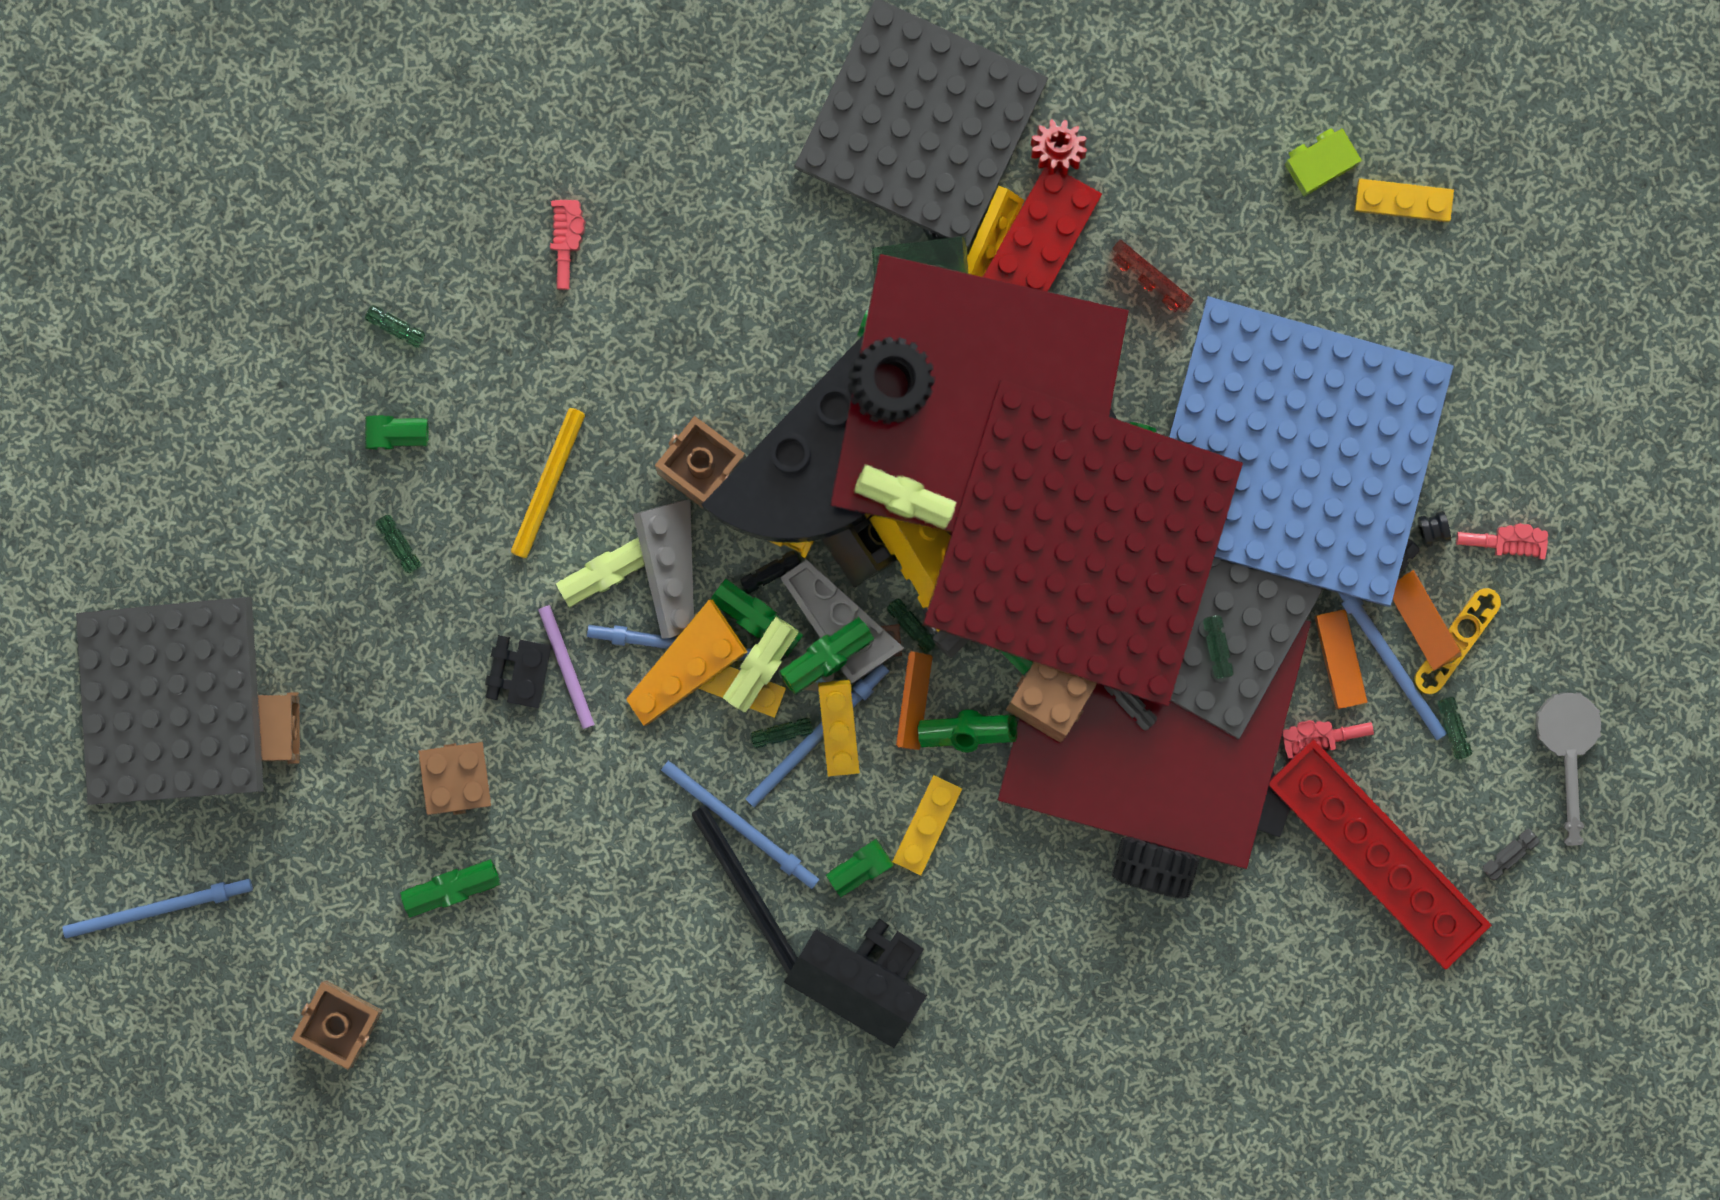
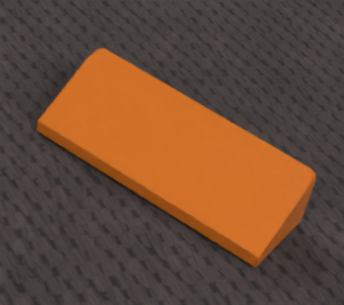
[1392,570,1462,671]
[1314,609,1368,710]
[896,651,933,750]

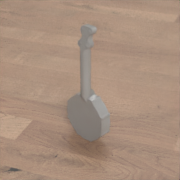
[1535,692,1601,846]

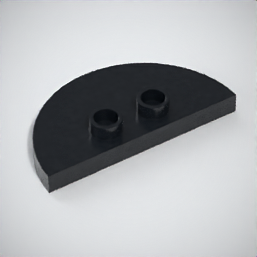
[701,334,871,543]

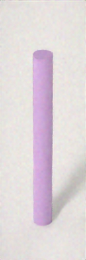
[538,605,595,729]

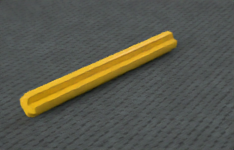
[511,408,585,558]

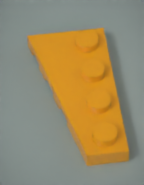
[626,600,748,726]

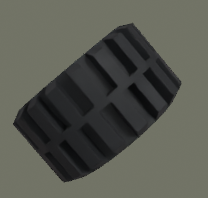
[848,337,935,424]
[1111,837,1200,899]

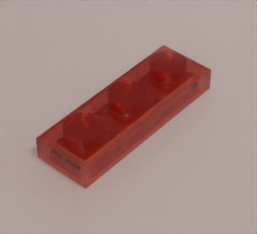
[1110,239,1194,313]

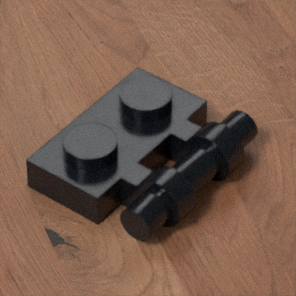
[485,635,552,709]
[857,918,924,979]

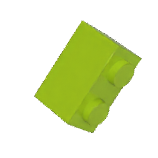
[1285,128,1362,197]

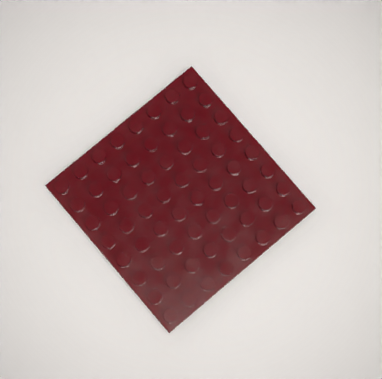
[830,254,1129,532]
[923,380,1243,707]
[997,620,1311,869]

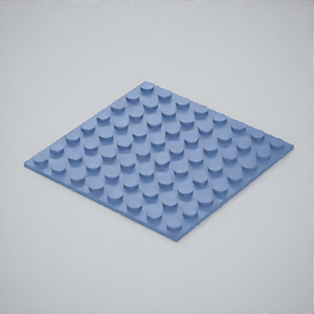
[1169,296,1454,607]

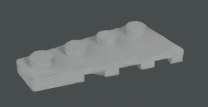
[633,499,694,639]
[780,560,905,684]

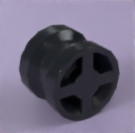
[1417,511,1451,548]

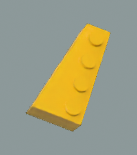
[869,515,950,632]

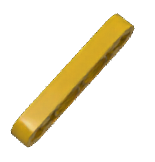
[1414,588,1501,694]

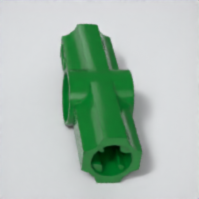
[710,578,803,657]
[780,617,874,695]
[918,709,1018,753]
[400,859,501,918]

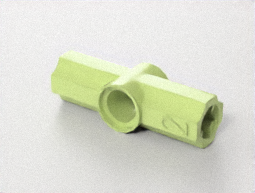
[854,465,956,529]
[556,538,645,608]
[723,617,799,713]

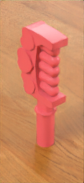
[550,200,585,290]
[1456,523,1548,560]
[1282,720,1374,759]

